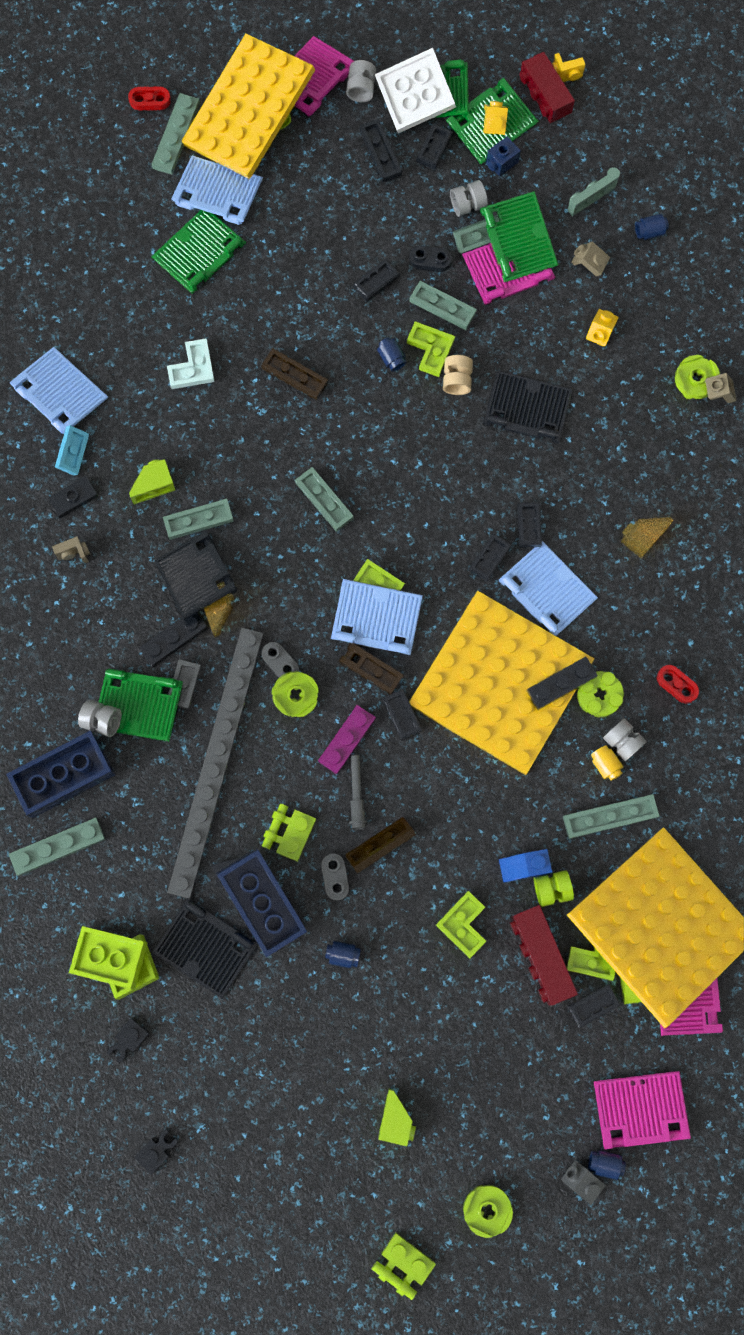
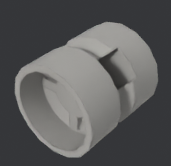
[346,60,376,102]
[450,180,488,217]
[78,699,122,737]
[603,718,647,761]

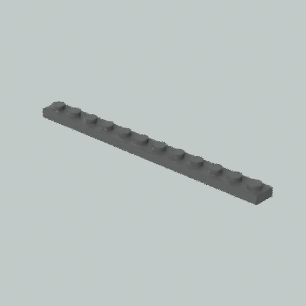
[167,628,264,899]

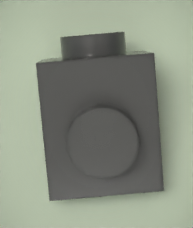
[561,1161,606,1205]

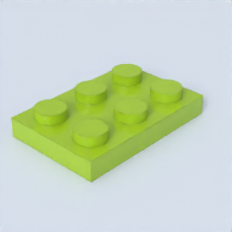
[69,926,148,990]

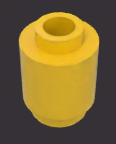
[591,745,624,781]

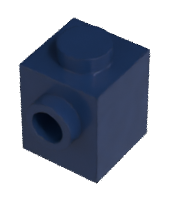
[486,136,521,177]

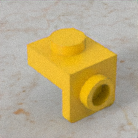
[552,53,585,82]
[483,101,508,135]
[586,309,619,346]

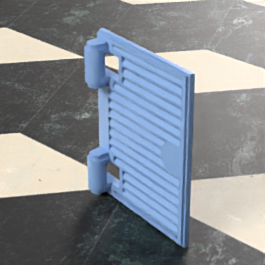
[172,155,263,225]
[10,347,108,434]
[499,541,598,636]
[331,579,423,655]

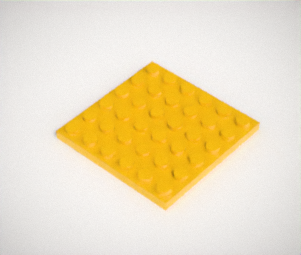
[409,591,594,775]
[567,827,744,1028]

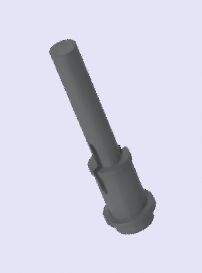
[349,755,368,830]

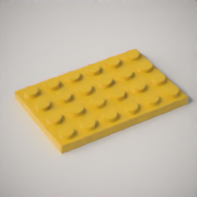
[181,34,315,179]

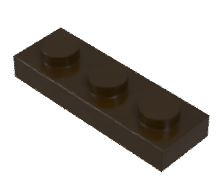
[261,348,328,400]
[345,817,416,874]

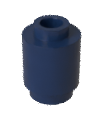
[635,214,669,240]
[377,337,407,372]
[325,940,361,968]
[588,1150,626,1180]

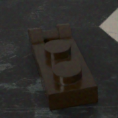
[338,643,404,695]

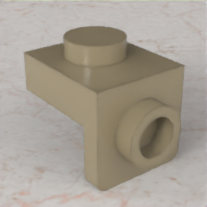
[571,242,610,276]

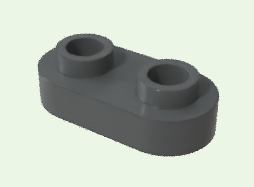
[262,642,299,678]
[321,854,349,901]

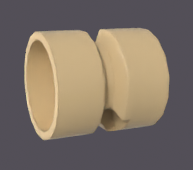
[443,355,473,395]

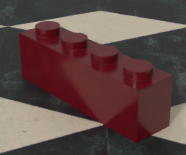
[510,905,578,1006]

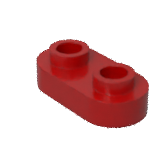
[128,87,171,110]
[657,665,699,704]

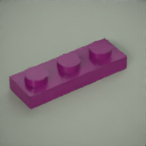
[318,705,376,775]

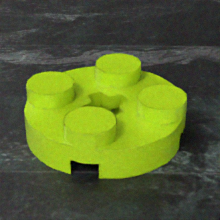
[675,355,720,399]
[272,671,318,717]
[577,671,624,717]
[463,1185,513,1238]

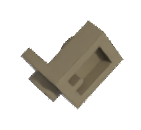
[705,373,736,403]
[52,537,90,563]

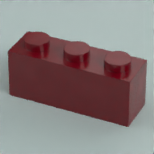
[519,52,575,123]

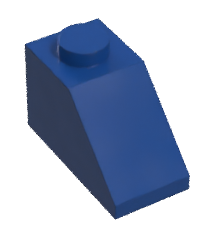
[499,849,552,883]

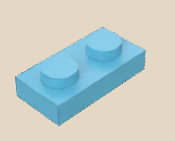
[55,425,89,475]

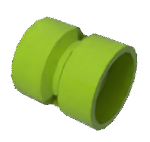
[534,870,574,907]

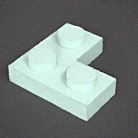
[167,339,214,389]

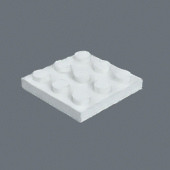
[375,48,456,133]

